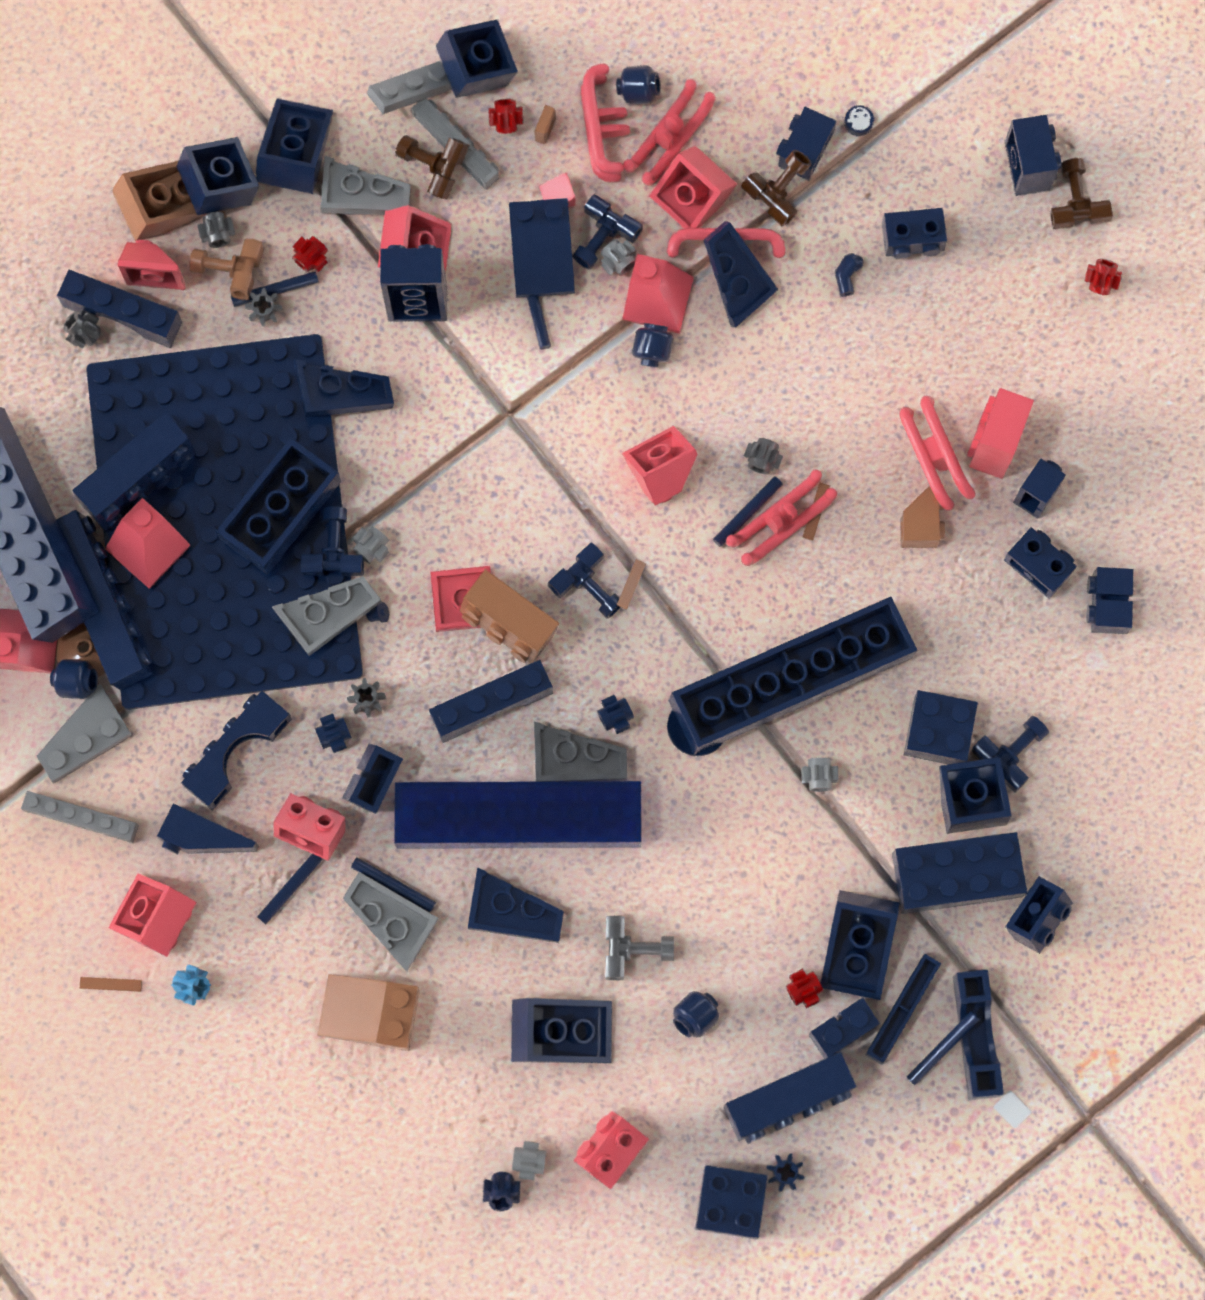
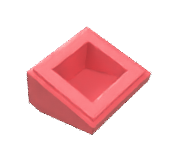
[539,172,576,208]

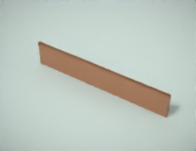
[802,482,830,541]
[617,559,646,610]
[79,977,142,992]

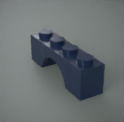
[57,269,183,348]
[429,660,553,743]
[181,691,292,811]
[953,969,1004,1100]

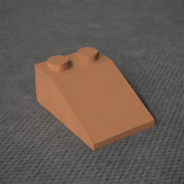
[112,161,209,241]
[317,974,420,1051]

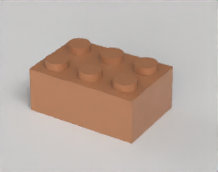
[459,569,559,663]

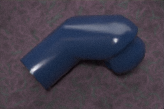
[835,253,863,297]

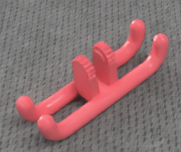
[581,63,630,182]
[623,79,715,186]
[667,228,786,258]
[899,395,976,511]
[726,469,837,566]

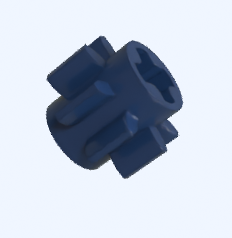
[597,695,634,734]
[315,713,352,753]
[766,1153,805,1192]
[483,1172,521,1211]

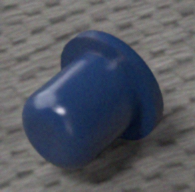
[366,602,389,623]

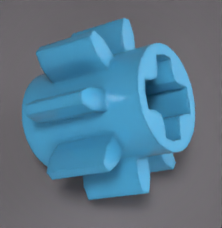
[171,964,211,1005]

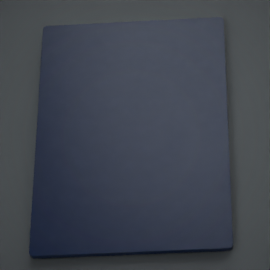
[86,334,363,710]

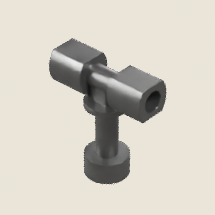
[605,916,674,981]

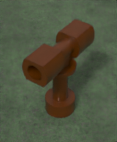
[395,135,470,199]
[741,150,811,226]
[1050,158,1113,229]

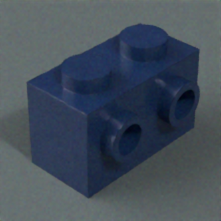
[882,208,947,259]
[1004,527,1077,599]
[1005,876,1073,954]

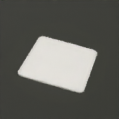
[994,1090,1031,1128]

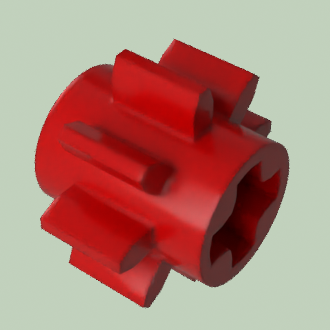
[488,99,523,134]
[292,236,328,273]
[1085,259,1122,295]
[785,968,824,1009]

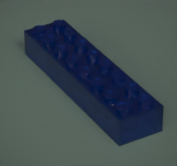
[394,781,641,849]

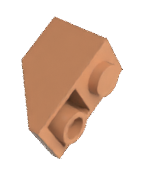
[900,485,945,548]

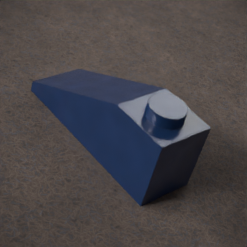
[157,803,259,855]

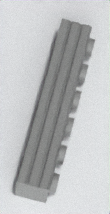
[411,99,499,190]
[21,791,139,844]

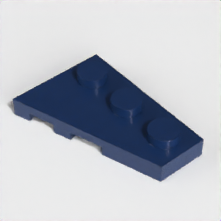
[704,221,779,328]
[295,359,394,418]
[467,867,564,943]

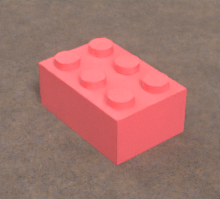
[967,388,1034,479]

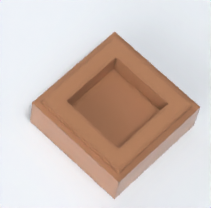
[535,105,556,145]

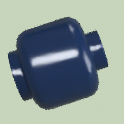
[616,65,661,105]
[632,323,673,368]
[50,659,98,699]
[673,991,719,1038]

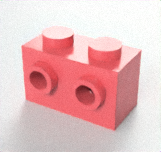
[273,793,346,861]
[573,1111,649,1190]

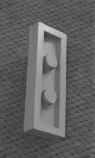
[367,61,452,114]

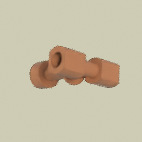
[189,239,264,300]

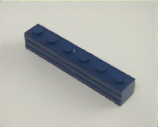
[865,954,941,1065]

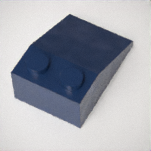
[256,98,333,194]
[509,198,575,298]
[821,890,900,1000]
[511,998,612,1063]

